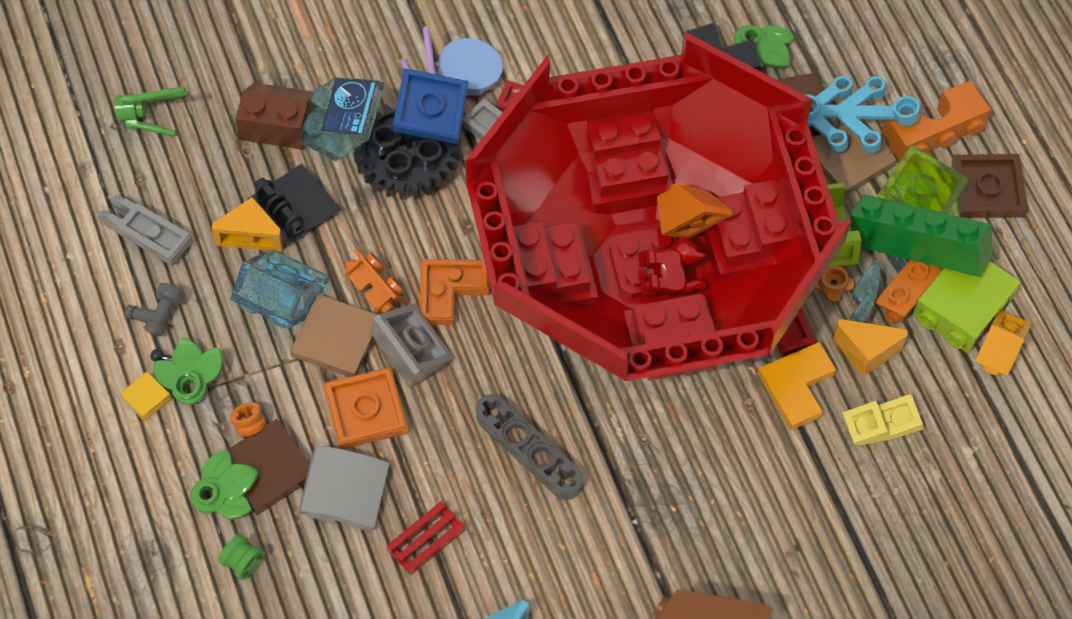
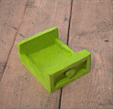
[913,261,1021,353]

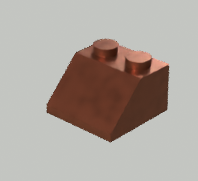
[235,82,318,150]

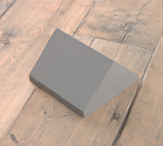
[370,303,454,388]

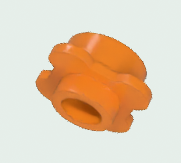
[815,266,854,302]

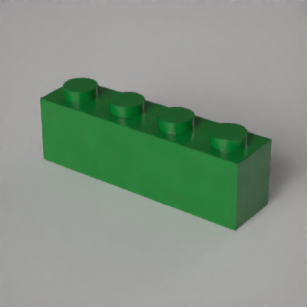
[850,194,993,277]

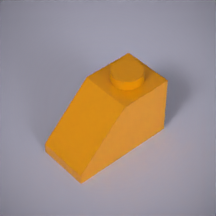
[975,310,1032,376]

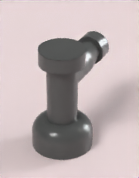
[125,283,185,337]

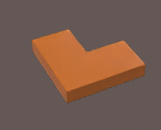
[419,259,489,325]

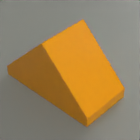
[212,197,283,252]
[833,319,908,376]

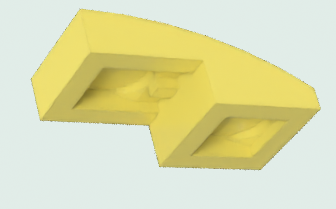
[843,394,924,446]

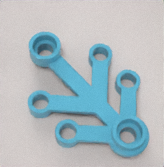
[805,76,920,153]

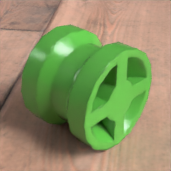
[218,534,265,580]

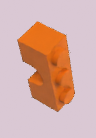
[881,80,991,164]

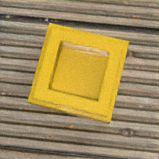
[120,372,171,421]

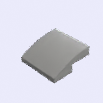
[298,445,390,532]

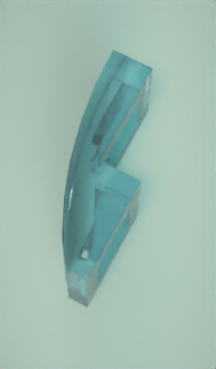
[850,259,880,323]

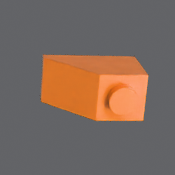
[657,183,732,238]

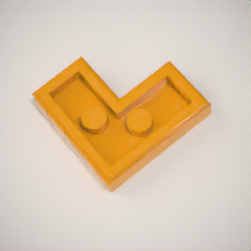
[757,342,836,431]

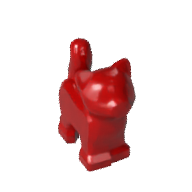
[638,237,707,296]

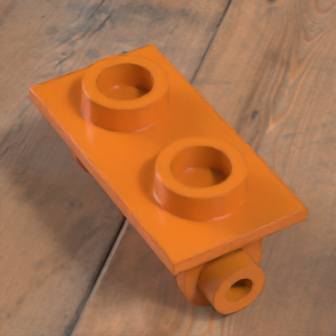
[344,249,409,314]
[875,260,942,324]

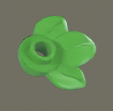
[734,25,794,68]
[153,337,223,405]
[190,450,259,519]

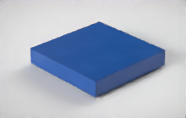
[392,68,469,144]

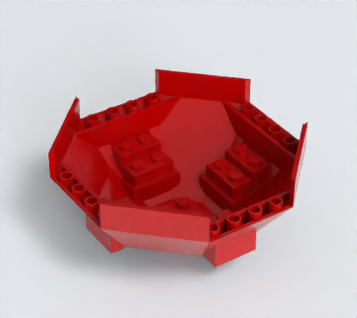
[466,31,852,382]

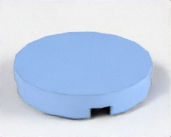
[438,38,502,96]

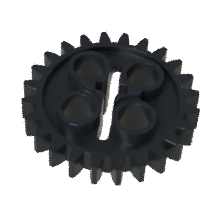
[353,104,461,200]

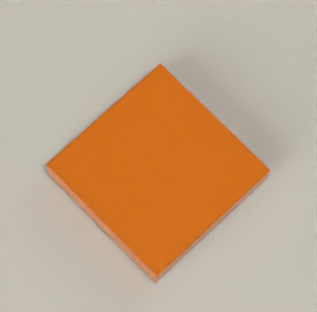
[323,367,408,449]

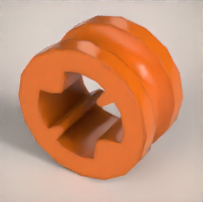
[230,402,266,437]

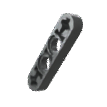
[476,394,583,500]

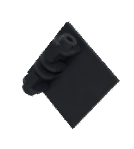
[247,164,341,246]

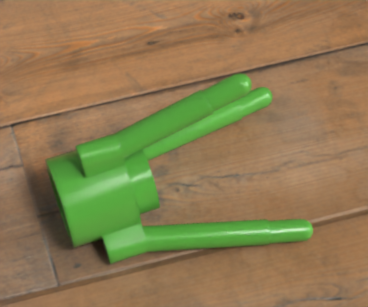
[115,87,188,136]

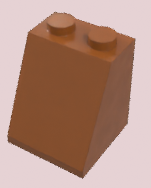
[653,589,774,619]

